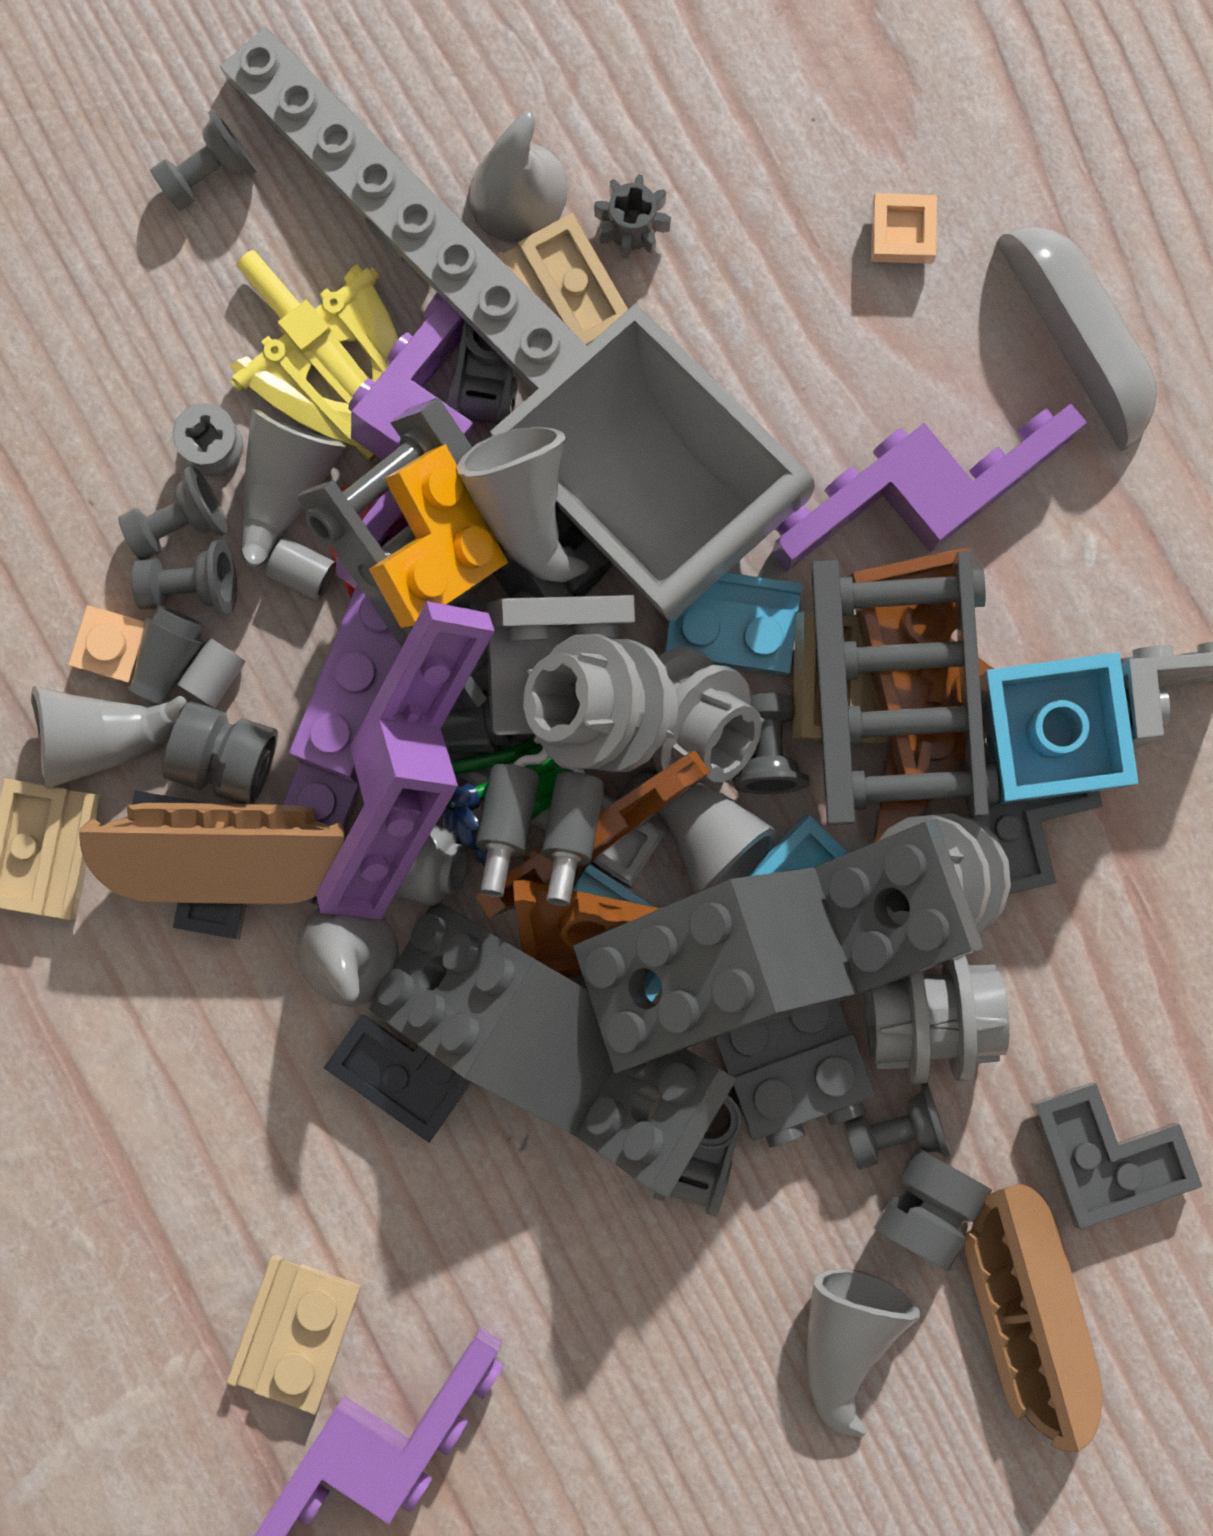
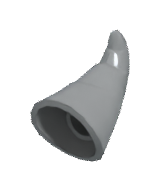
[469,112,567,242]
[241,409,347,567]
[456,427,589,582]
[31,686,187,788]
[616,770,776,894]
[297,908,399,1007]
[806,1269,920,1437]

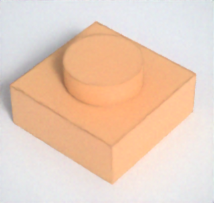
[871,193,937,264]
[68,605,145,685]

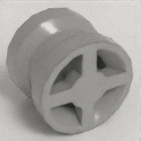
[172,403,244,477]

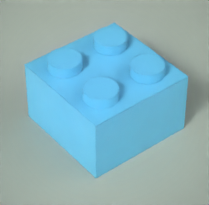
[979,652,1139,805]

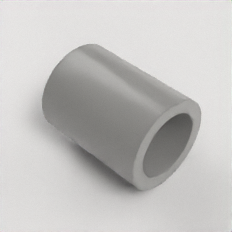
[265,537,336,601]
[177,637,246,709]

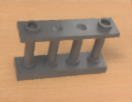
[296,397,573,710]
[811,551,999,826]

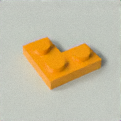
[369,444,508,629]

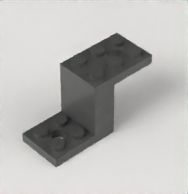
[573,820,984,1073]
[369,903,737,1198]

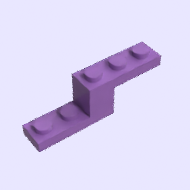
[336,293,473,588]
[771,403,1087,572]
[282,584,402,904]
[316,601,495,920]
[254,1327,504,1536]

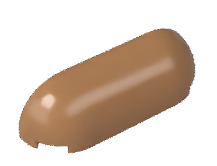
[79,803,345,904]
[964,1184,1102,1452]

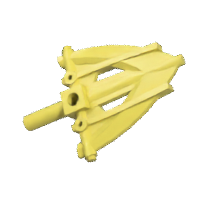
[230,250,399,462]

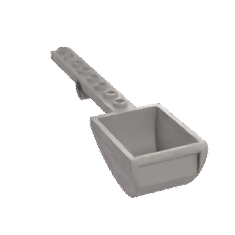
[220,27,815,621]

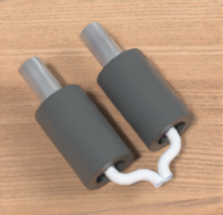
[476,747,605,906]

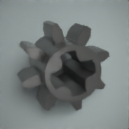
[594,174,671,259]

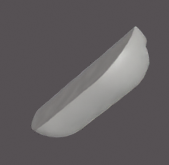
[997,227,1157,452]

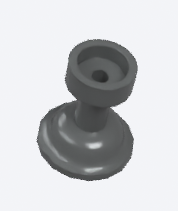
[150,108,258,211]
[118,465,228,559]
[131,539,237,616]
[733,692,810,794]
[844,1082,951,1170]

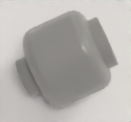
[394,822,469,906]

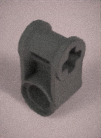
[447,321,518,425]
[653,1093,742,1217]

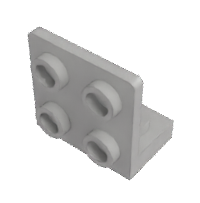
[485,595,635,735]
[1121,642,1213,749]

